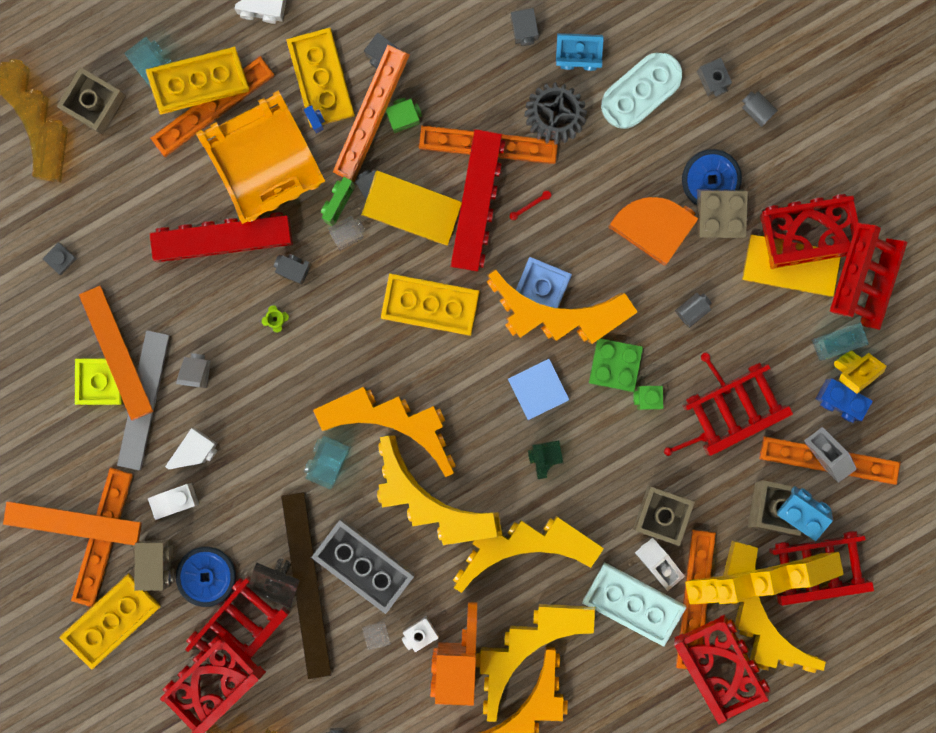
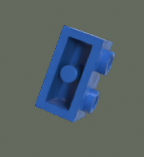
[815,378,873,423]

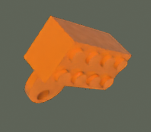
[430,602,477,706]

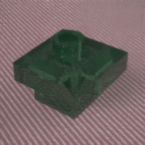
[528,440,563,479]

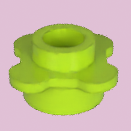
[261,305,289,333]

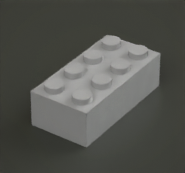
[311,518,415,614]

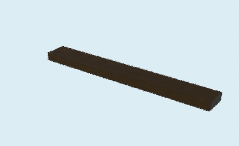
[281,492,332,679]

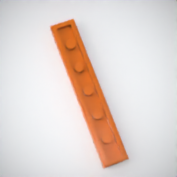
[333,45,410,182]
[150,56,275,157]
[419,125,558,164]
[79,286,154,421]
[759,436,901,485]
[71,468,133,607]
[3,501,142,545]
[676,529,716,669]

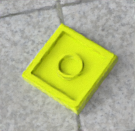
[75,359,123,405]

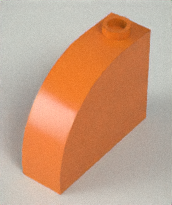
[608,197,698,266]

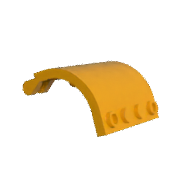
[196,90,325,224]

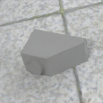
[176,353,211,388]
[804,427,857,483]

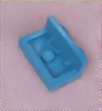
[556,33,604,71]
[777,486,833,541]

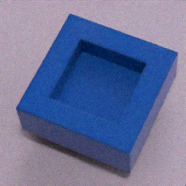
[303,105,325,134]

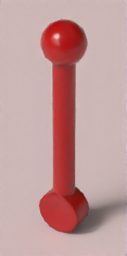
[509,191,551,220]
[701,353,732,394]
[664,432,708,456]

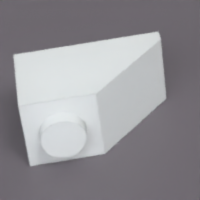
[165,428,218,469]
[148,483,199,520]
[635,538,685,591]

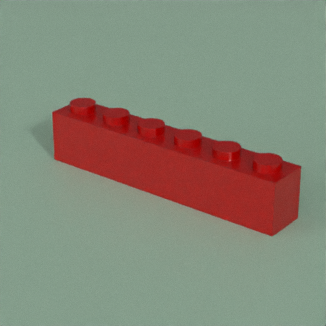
[450,129,506,272]
[149,212,293,263]

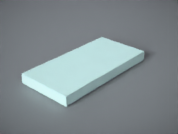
[582,562,686,646]

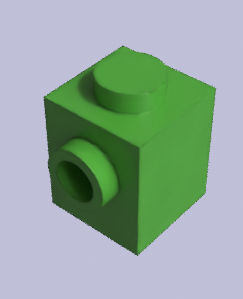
[386,98,422,134]
[633,386,663,410]

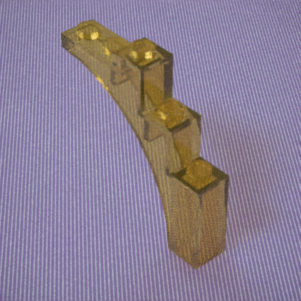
[0,59,68,183]

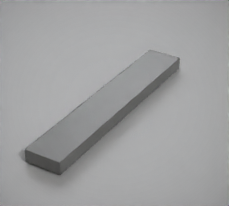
[117,330,170,470]

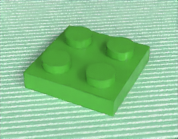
[321,177,355,227]
[589,339,643,392]

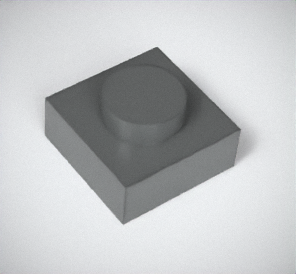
[43,242,77,275]

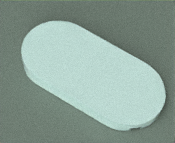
[601,53,682,129]

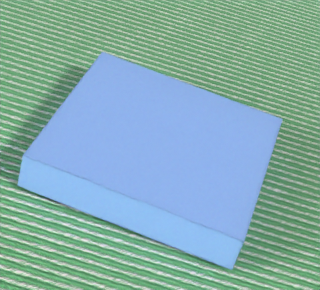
[516,257,572,308]
[508,359,569,420]

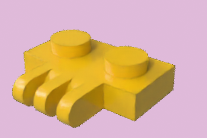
[834,350,887,394]

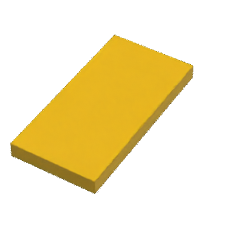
[286,27,355,128]
[146,47,249,115]
[362,171,462,246]
[742,235,841,297]
[381,273,479,336]
[59,573,161,670]

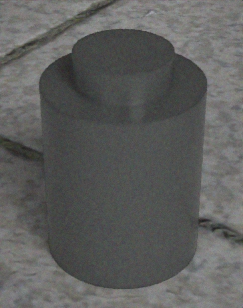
[742,91,778,127]
[675,293,712,328]

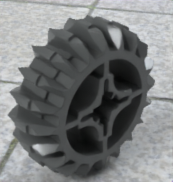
[524,82,587,145]

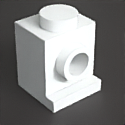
[402,616,439,652]

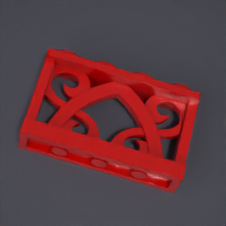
[760,194,859,269]
[674,614,771,725]
[160,633,266,733]

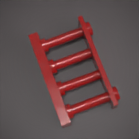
[829,223,908,330]
[682,362,793,456]
[769,531,874,606]
[185,576,290,685]

